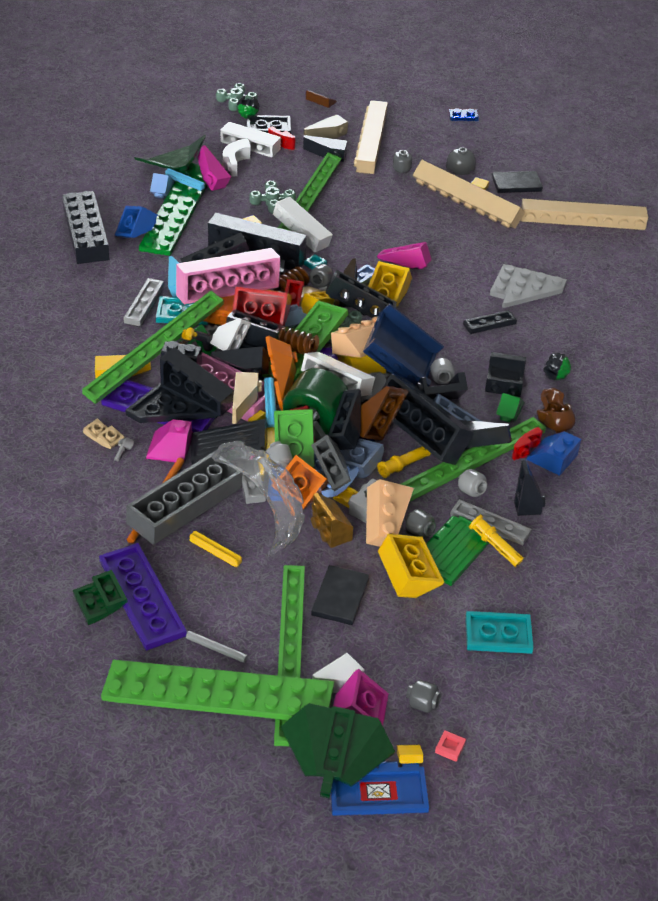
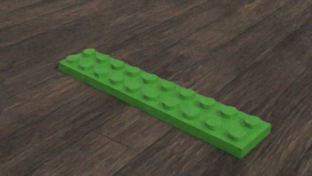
[101,660,334,720]

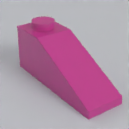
[197,145,231,191]
[377,242,432,269]

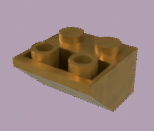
[311,493,353,548]

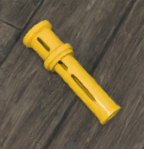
[377,446,431,478]
[469,514,524,568]

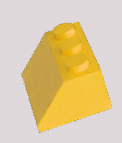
[378,534,444,598]

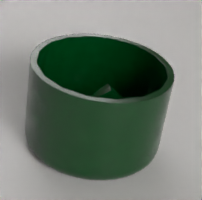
[282,368,348,435]

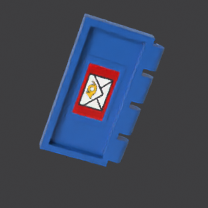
[331,761,429,816]

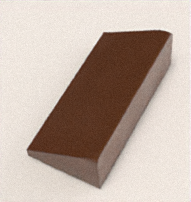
[306,90,337,108]

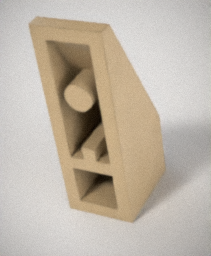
[232,372,262,424]

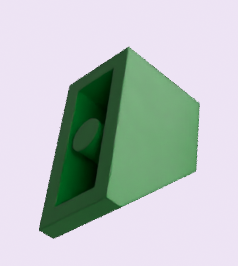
[496,393,525,423]

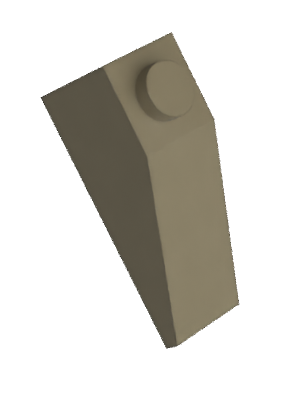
[304,115,348,139]

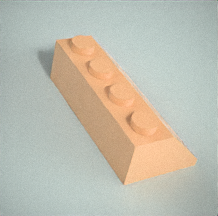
[331,317,377,357]

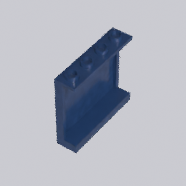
[363,304,444,387]

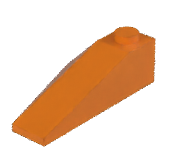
[266,336,298,411]

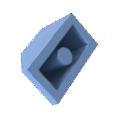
[150,173,175,199]

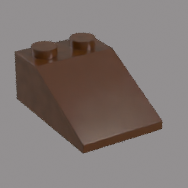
[360,386,409,440]

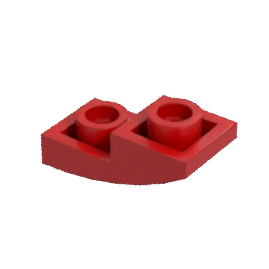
[268,126,296,150]
[512,427,543,461]

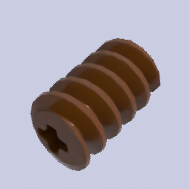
[273,267,310,293]
[279,326,319,355]

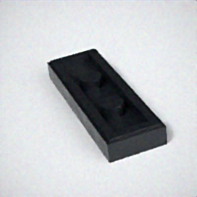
[463,310,517,334]

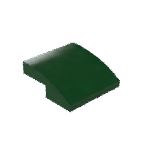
[73,570,128,625]

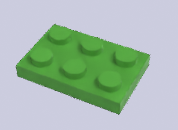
[274,409,315,468]

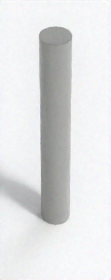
[186,631,248,663]

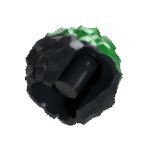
[237,95,260,119]
[543,353,571,380]

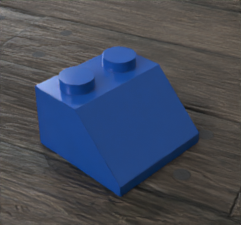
[115,206,158,238]
[526,431,581,476]

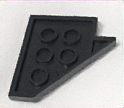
[125,383,218,423]

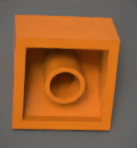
[272,455,329,510]

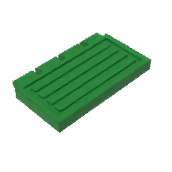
[426,516,489,586]

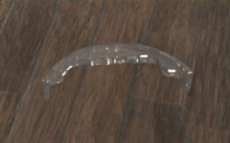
[212,441,305,558]

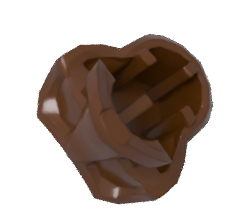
[537,388,575,433]

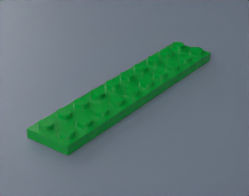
[139,162,208,256]

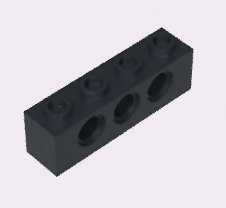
[180,232,250,263]
[326,270,397,318]

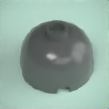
[446,147,476,175]

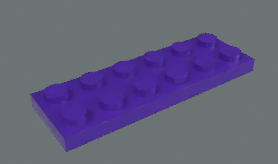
[101,380,215,433]
[99,543,187,651]

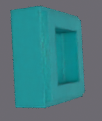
[304,254,327,269]

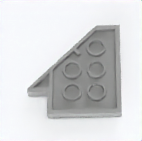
[490,264,567,308]

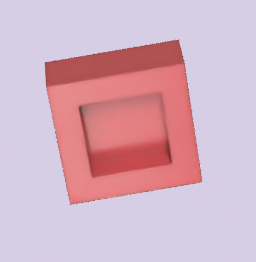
[435,731,466,762]

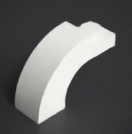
[223,139,250,177]

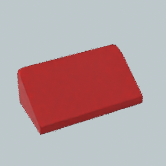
[285,279,304,307]

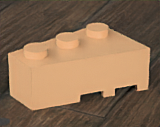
[366,479,414,547]

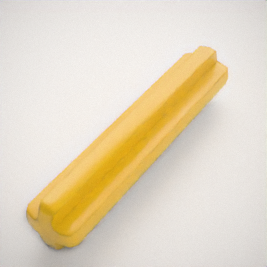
[189,531,242,567]

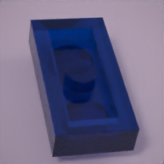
[449,108,479,121]

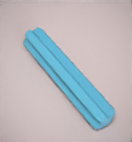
[165,168,205,191]
[264,377,276,427]

